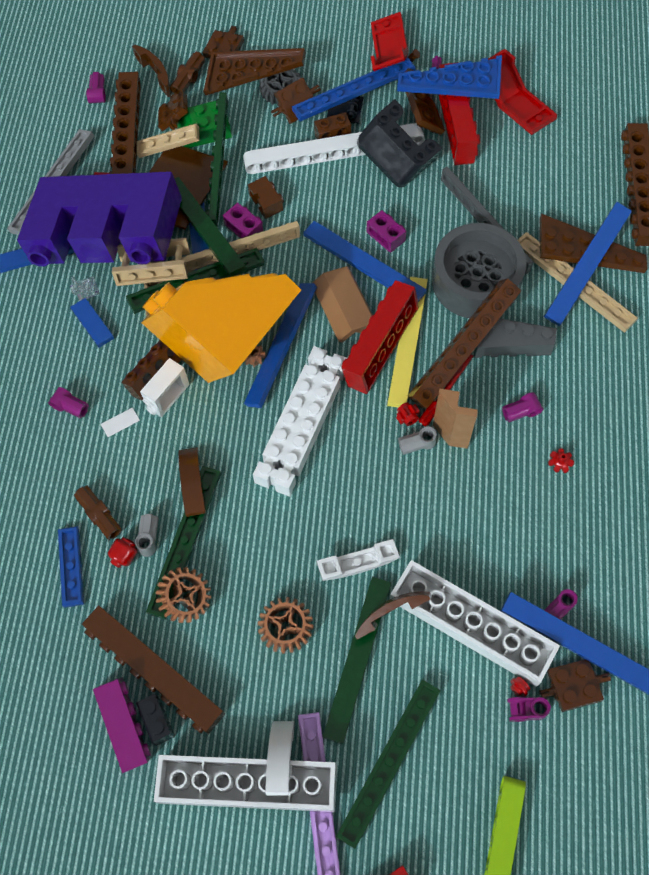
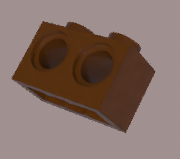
[314,112,351,139]

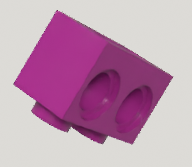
[223,202,263,238]
[366,210,406,253]

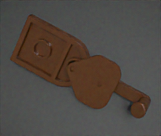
[405,49,445,135]

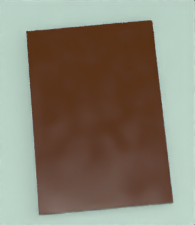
[149,146,228,230]

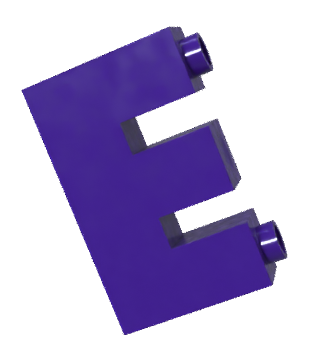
[17,172,182,267]

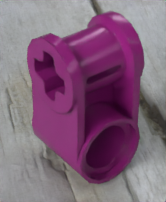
[507,697,551,722]

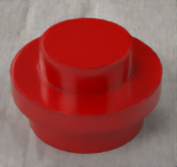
[510,676,530,697]

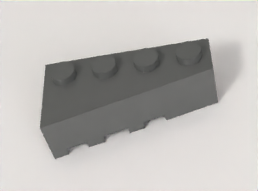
[475,318,557,358]

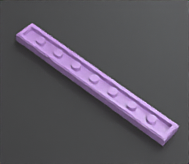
[298,712,340,875]

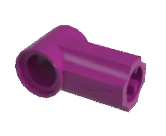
[86,72,106,104]
[48,387,89,419]
[502,392,544,423]
[544,589,578,620]

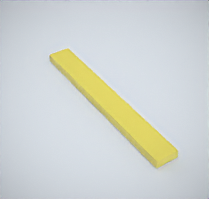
[387,277,428,408]

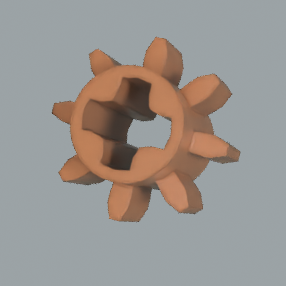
[245,345,266,367]

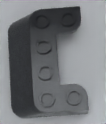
[357,99,442,188]

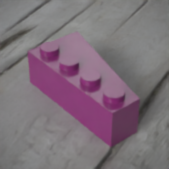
[93,677,151,773]

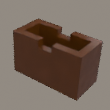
[247,176,284,219]

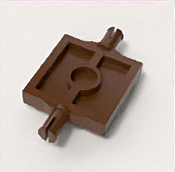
[202,25,244,59]
[271,77,321,124]
[158,91,188,132]
[539,659,611,712]

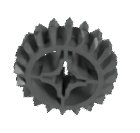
[259,69,301,107]

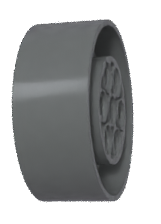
[432,223,526,318]

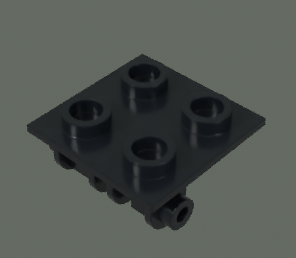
[327,96,364,123]

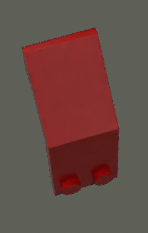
[371,12,409,71]
[488,49,557,135]

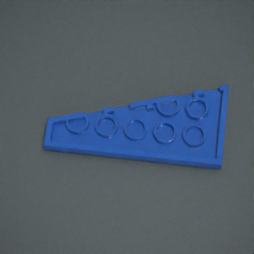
[397,55,502,99]

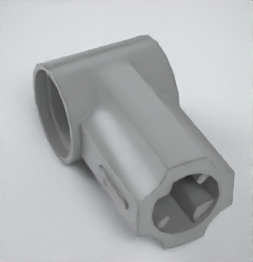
[398,426,437,455]
[135,514,159,557]

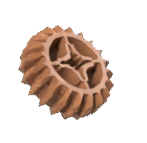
[155,567,211,623]
[257,597,314,654]

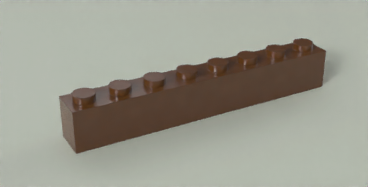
[82,605,225,735]

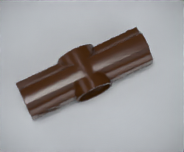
[170,51,205,95]
[74,485,122,541]

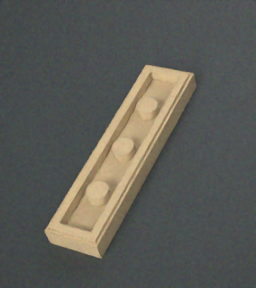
[137,124,199,158]

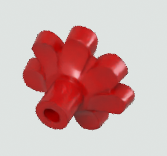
[548,449,574,473]

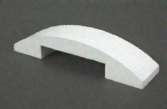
[317,539,400,581]
[266,721,295,795]

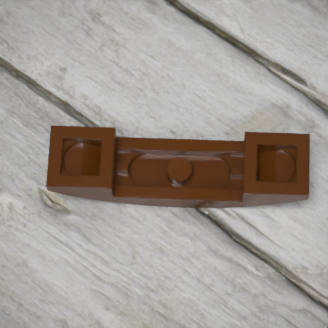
[132,45,171,97]
[178,447,206,517]
[355,591,432,640]

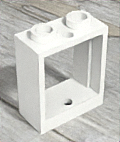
[140,358,190,418]

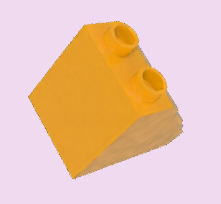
[141,273,301,383]

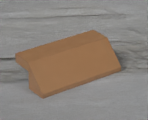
[312,266,373,342]
[433,389,478,449]

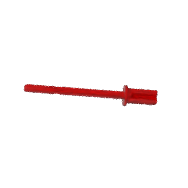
[418,354,474,426]

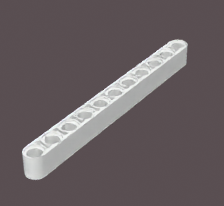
[243,123,425,174]

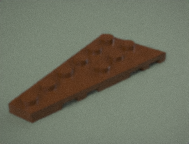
[203,48,306,96]
[540,214,647,273]

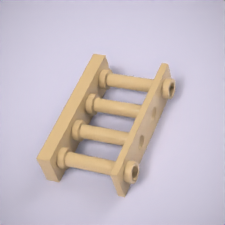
[112,238,190,286]

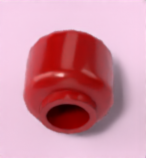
[107,537,138,568]

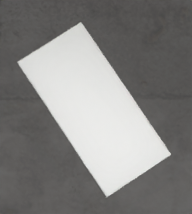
[101,408,140,437]

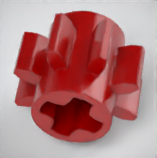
[396,402,420,426]

